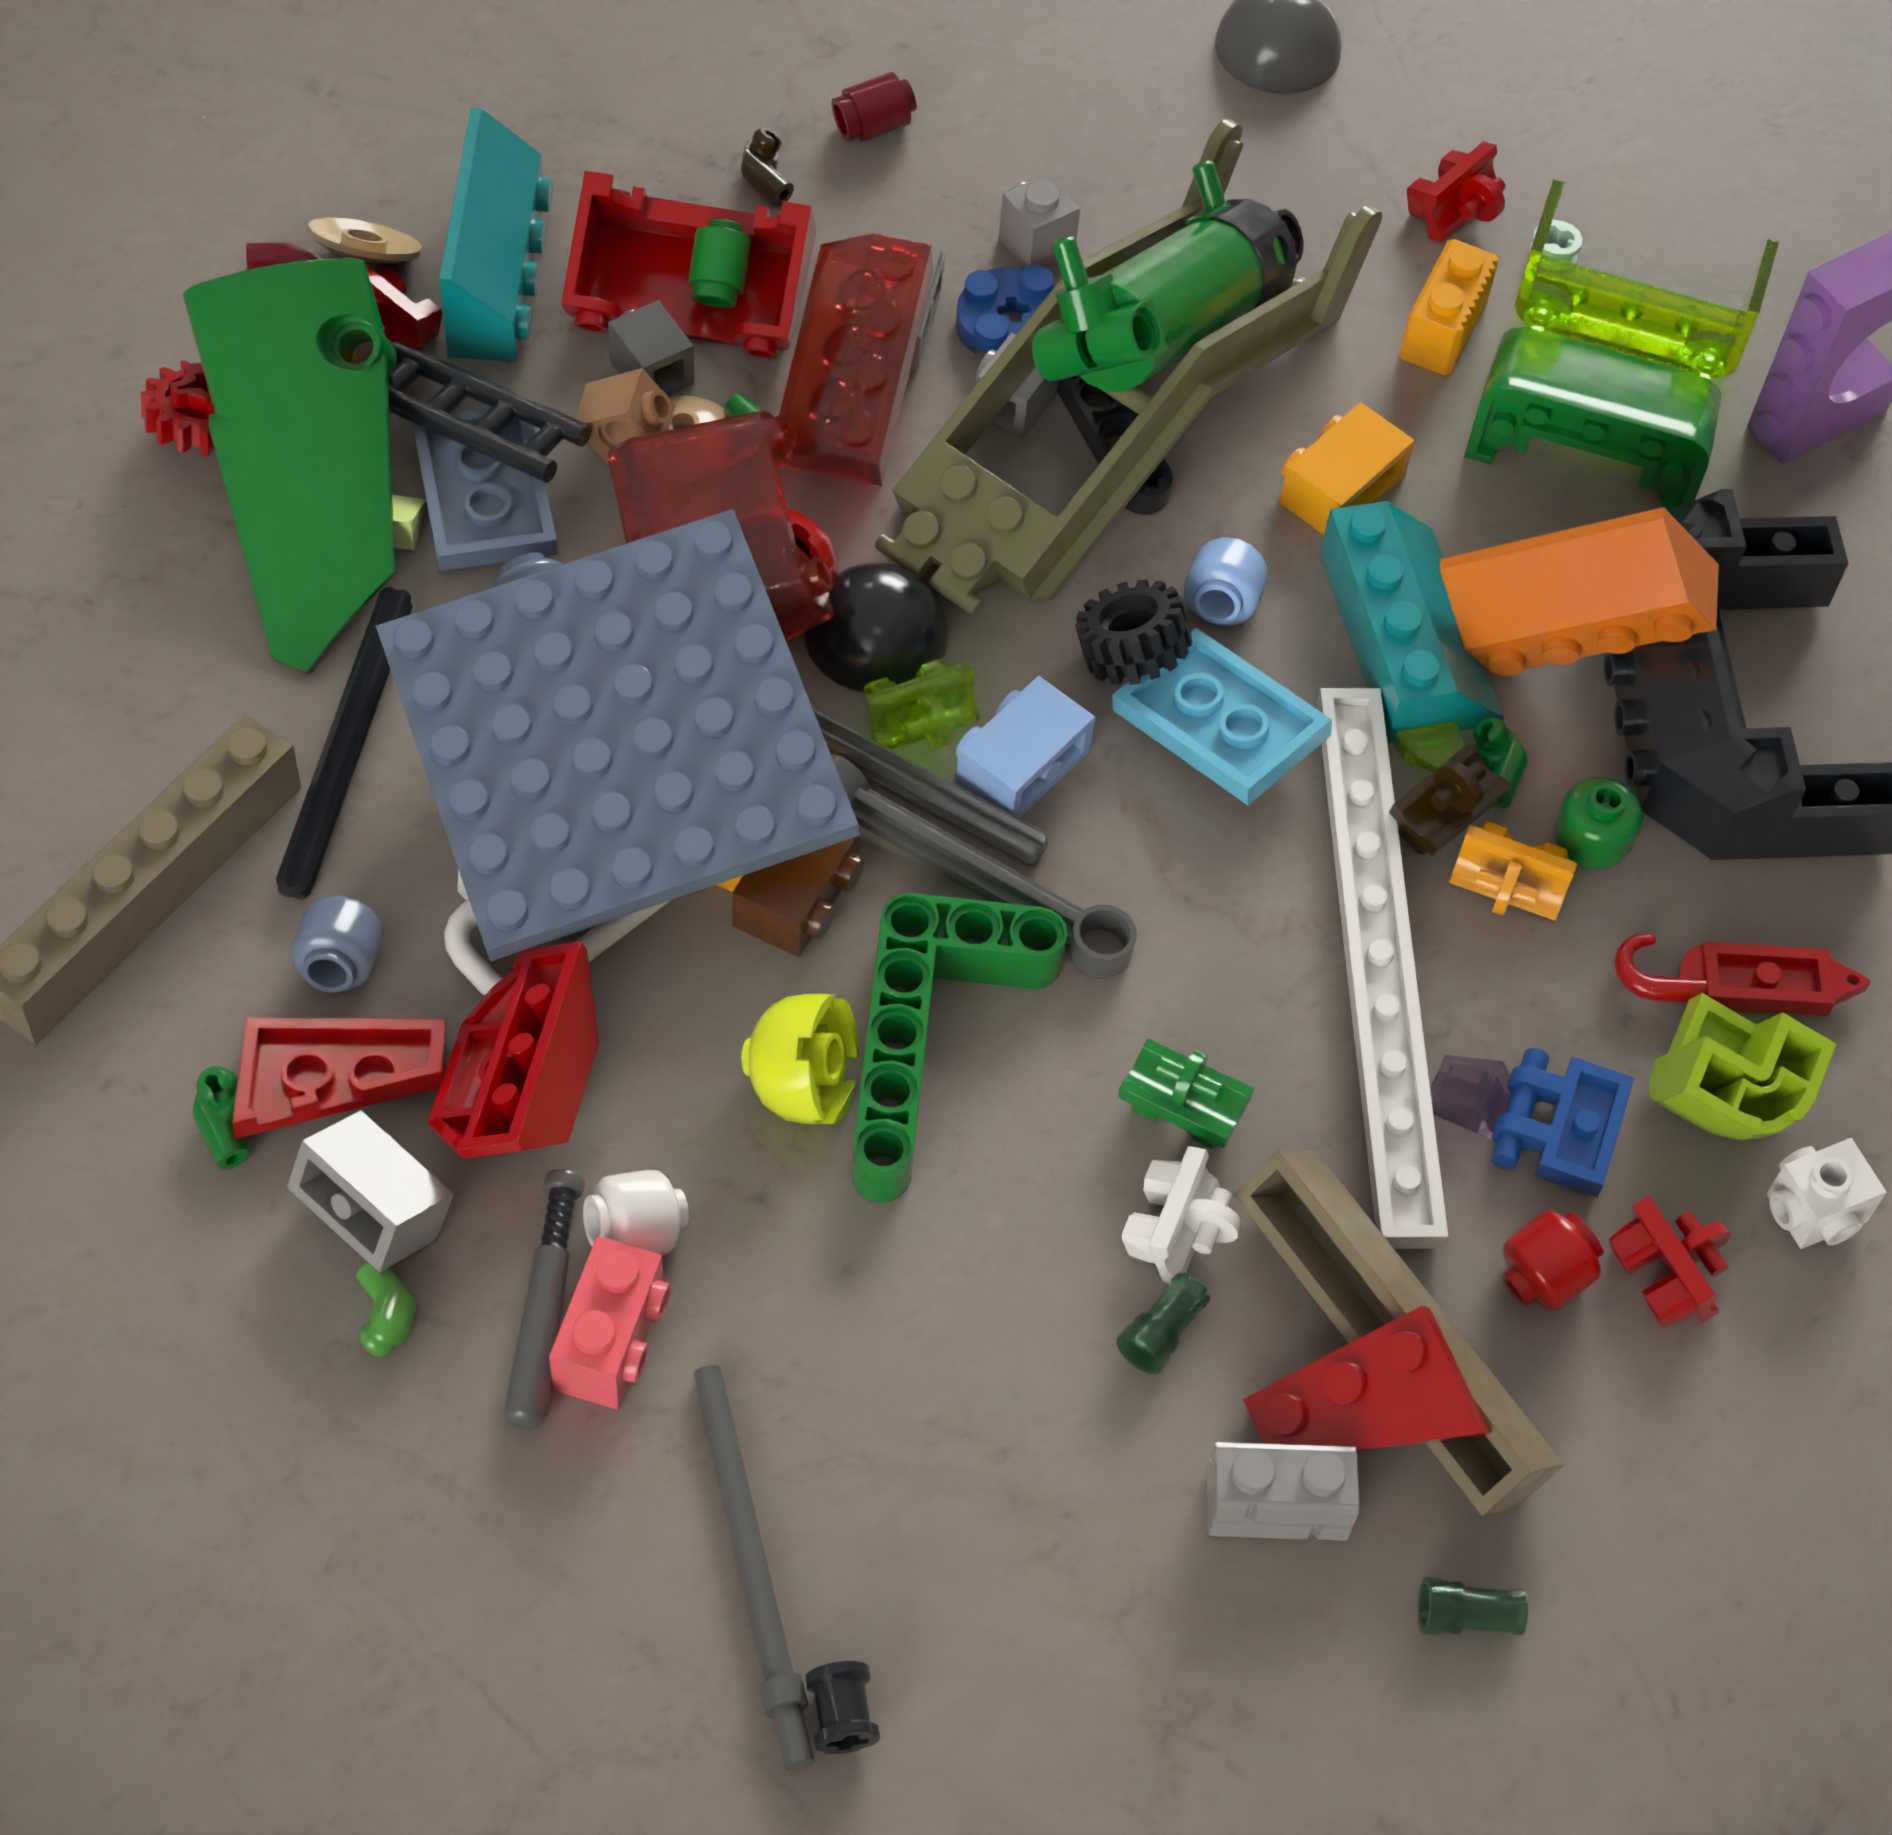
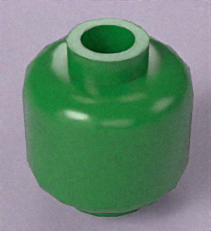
[1554,777,1643,869]

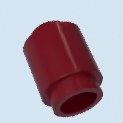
[831,72,917,142]

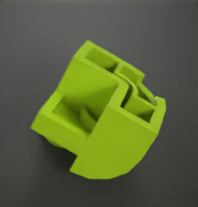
[1649,993,1837,1140]

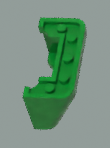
[1464,327,1721,511]

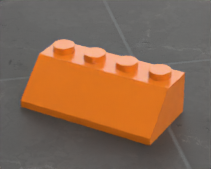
[1440,507,1719,676]

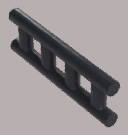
[388,340,592,483]

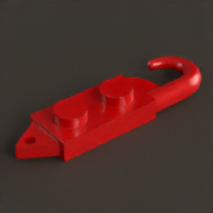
[1614,933,1871,1016]

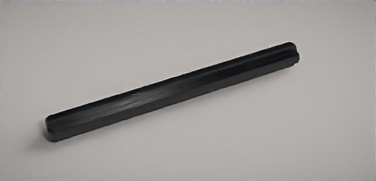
[276,586,413,900]

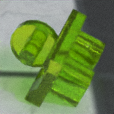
[864,658,980,750]

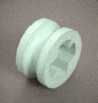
[1529,220,1583,274]

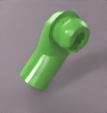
[356,1262,417,1357]

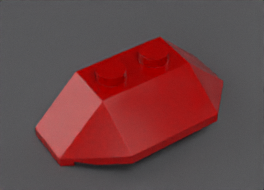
[427,941,599,1158]

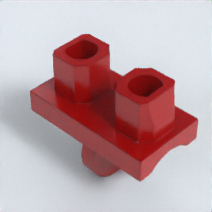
[1406,141,1506,243]
[361,265,443,351]
[1608,1196,1731,1327]

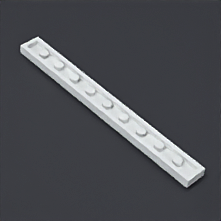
[1317,688,1448,1249]

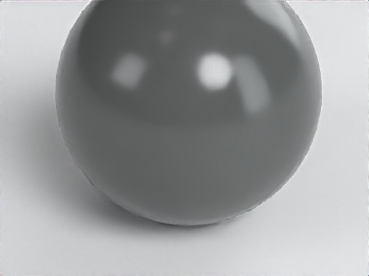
[1215,0,1342,94]

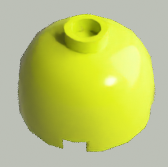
[741,994,859,1124]

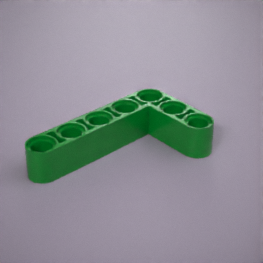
[852,893,1068,1202]

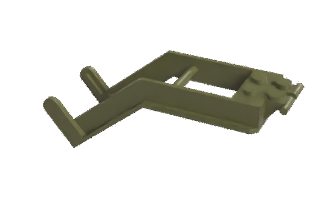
[875,118,1382,616]

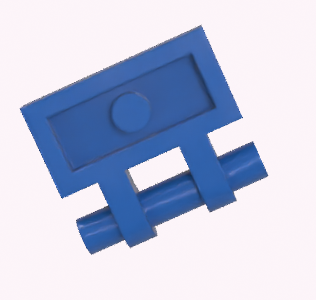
[1491,1048,1635,1198]

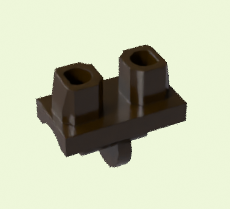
[1388,743,1512,856]

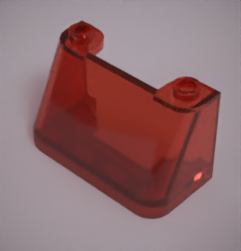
[608,410,834,642]

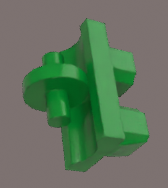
[1117,1038,1254,1148]

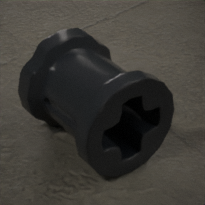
[805,1661,880,1754]

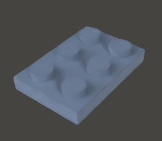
[412,407,558,571]

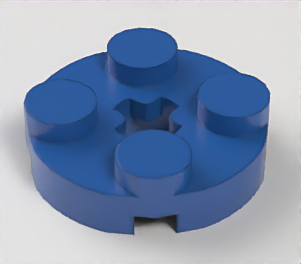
[956,265,1056,353]

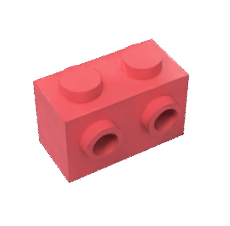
[549,1236,671,1410]

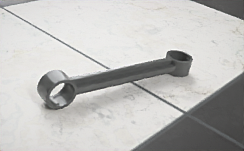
[831,754,1137,979]

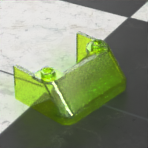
[1515,179,1779,378]

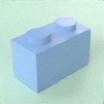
[955,675,1095,818]

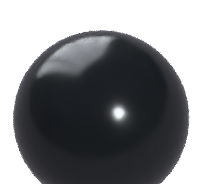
[804,563,948,694]

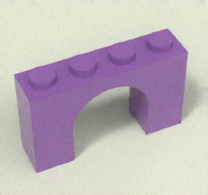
[1747,231,1892,464]

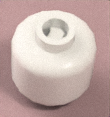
[583,1169,689,1256]

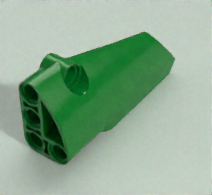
[183,258,397,674]

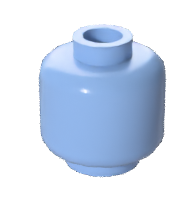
[1184,537,1267,626]

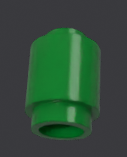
[688,219,752,308]

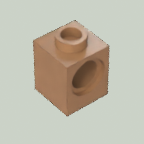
[575,368,675,465]

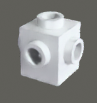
[1767,1138,1887,1249]

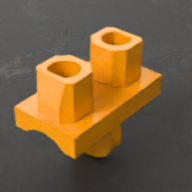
[1449,821,1577,921]

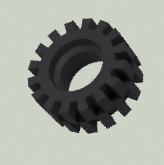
[1075,579,1192,685]

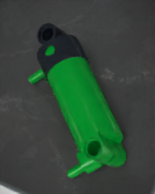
[1032,160,1304,392]

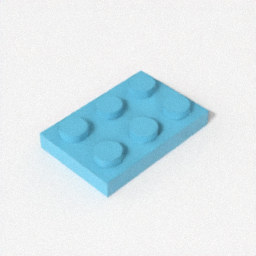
[1112,628,1332,805]

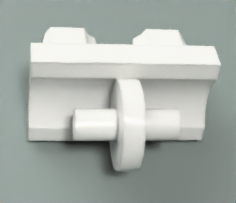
[1122,1146,1242,1285]

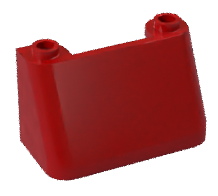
[561,170,816,359]

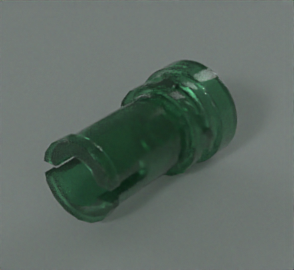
[1116,1272,1210,1374]
[1418,1577,1528,1635]

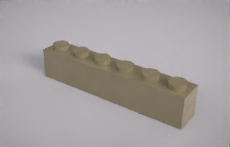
[0,713,301,1046]
[1233,1149,1564,1516]

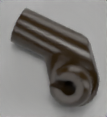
[741,128,794,206]

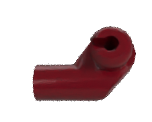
[246,243,320,270]

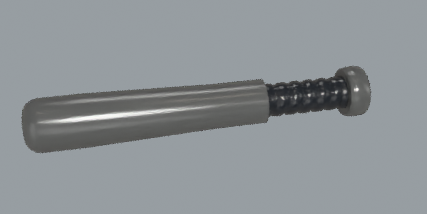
[504,1169,585,1429]

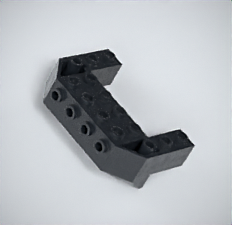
[1604,489,1892,860]

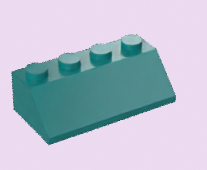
[439,108,553,362]
[1320,501,1504,743]

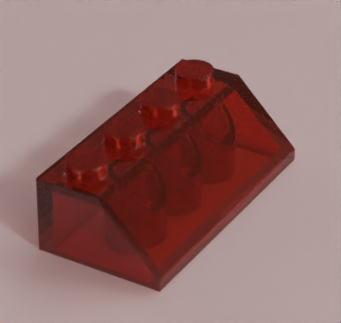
[768,233,933,486]

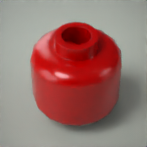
[1501,1210,1604,1311]

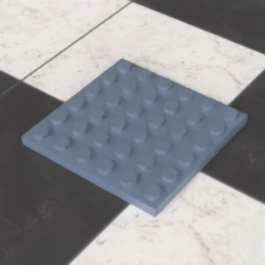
[376,509,860,962]

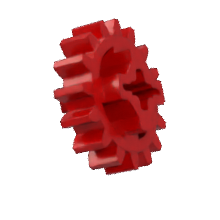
[141,360,215,456]

